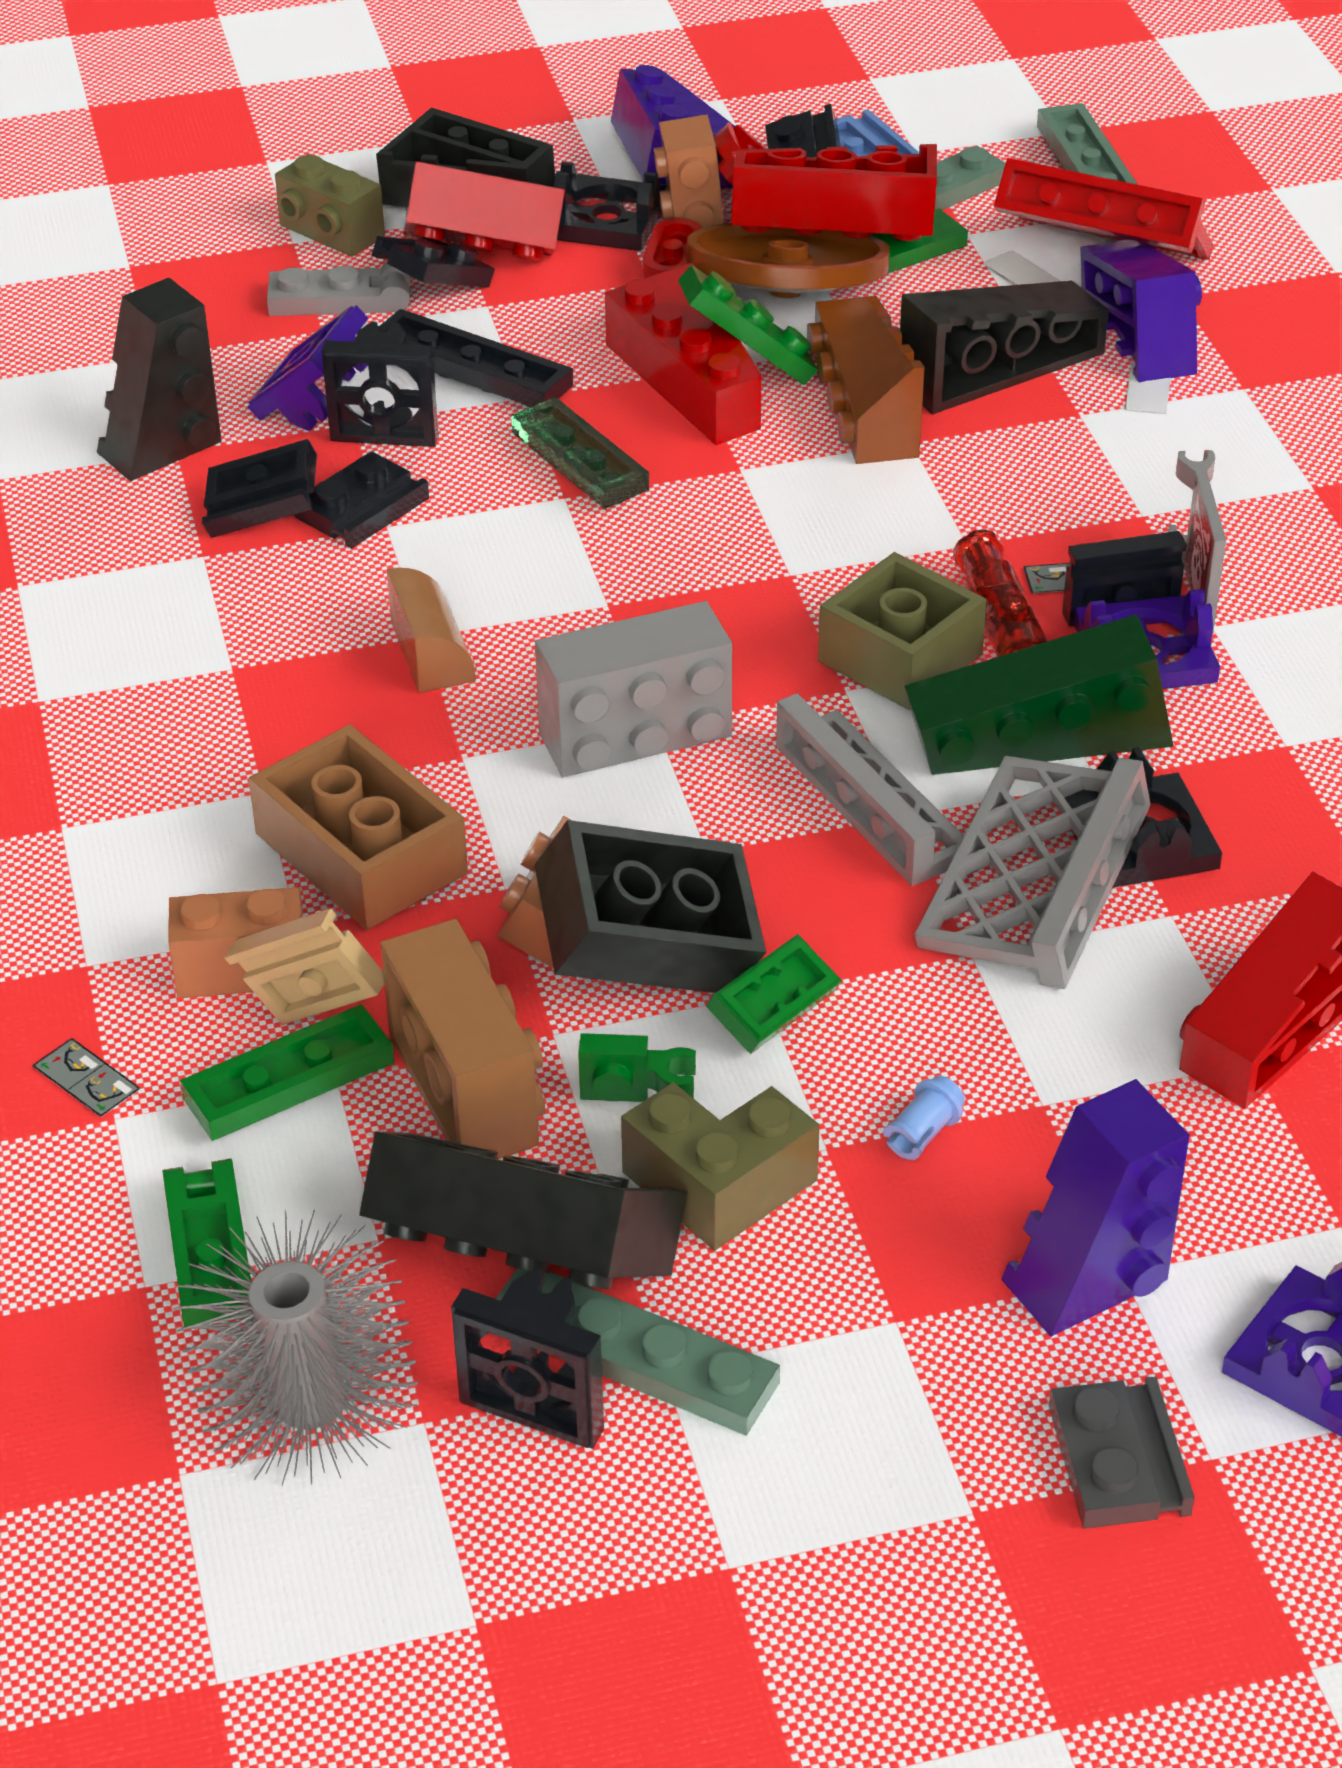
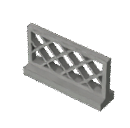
[914,756,1151,989]

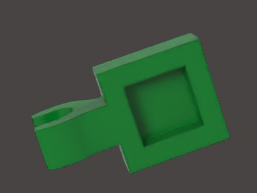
[578,1033,696,1102]

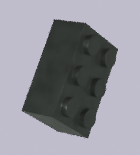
[535,820,766,993]

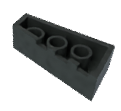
[900,280,1109,415]

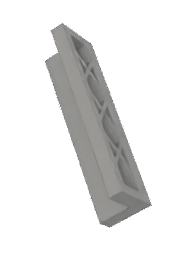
[776,693,964,886]

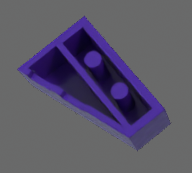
[1001,1079,1190,1337]

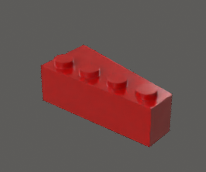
[731,144,937,241]
[605,262,762,445]

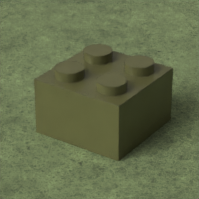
[818,552,987,711]

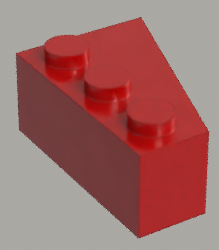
[1179,871,1342,1109]

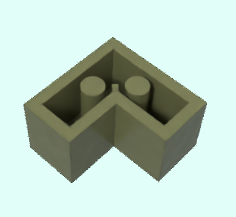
[621,1082,819,1251]

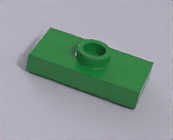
[871,208,968,274]
[706,934,842,1055]

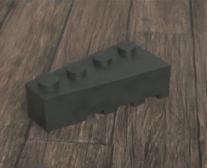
[359,1132,688,1289]

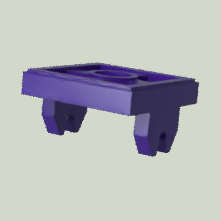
[247,305,369,431]
[1074,589,1220,689]
[1221,1262,1342,1437]

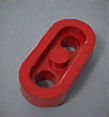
[643,218,702,278]

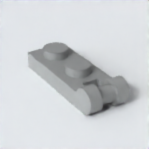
[267,261,411,316]

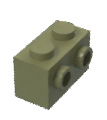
[275,154,385,257]

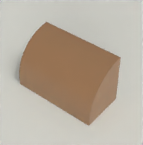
[387,567,476,693]

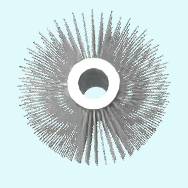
[173,1209,419,1486]

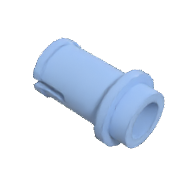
[883,1076,965,1160]

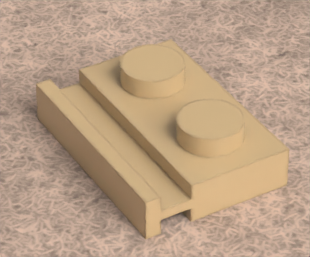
[224,908,384,1025]

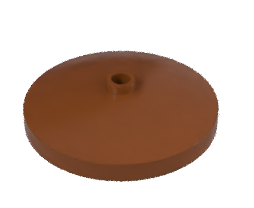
[686,223,890,298]

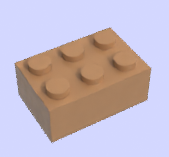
[248,724,468,930]
[380,918,545,1159]

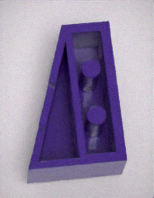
[610,65,735,189]
[1080,240,1202,382]

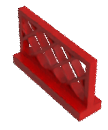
[993,158,1214,260]

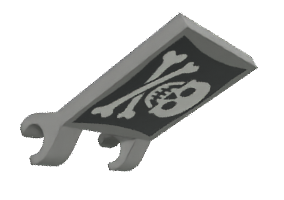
[1168,450,1226,633]

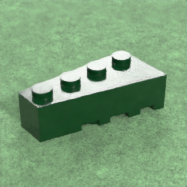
[904,614,1174,775]

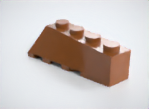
[807,296,924,464]

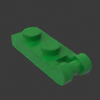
[162,1158,252,1327]

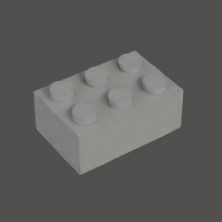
[535,601,732,778]

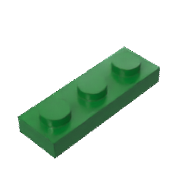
[678,264,818,385]
[180,1004,394,1141]

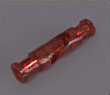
[953,529,1047,657]

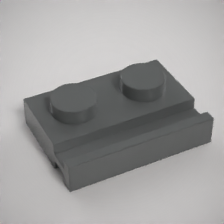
[1049,1376,1195,1529]

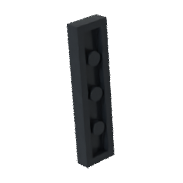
[378,309,573,411]

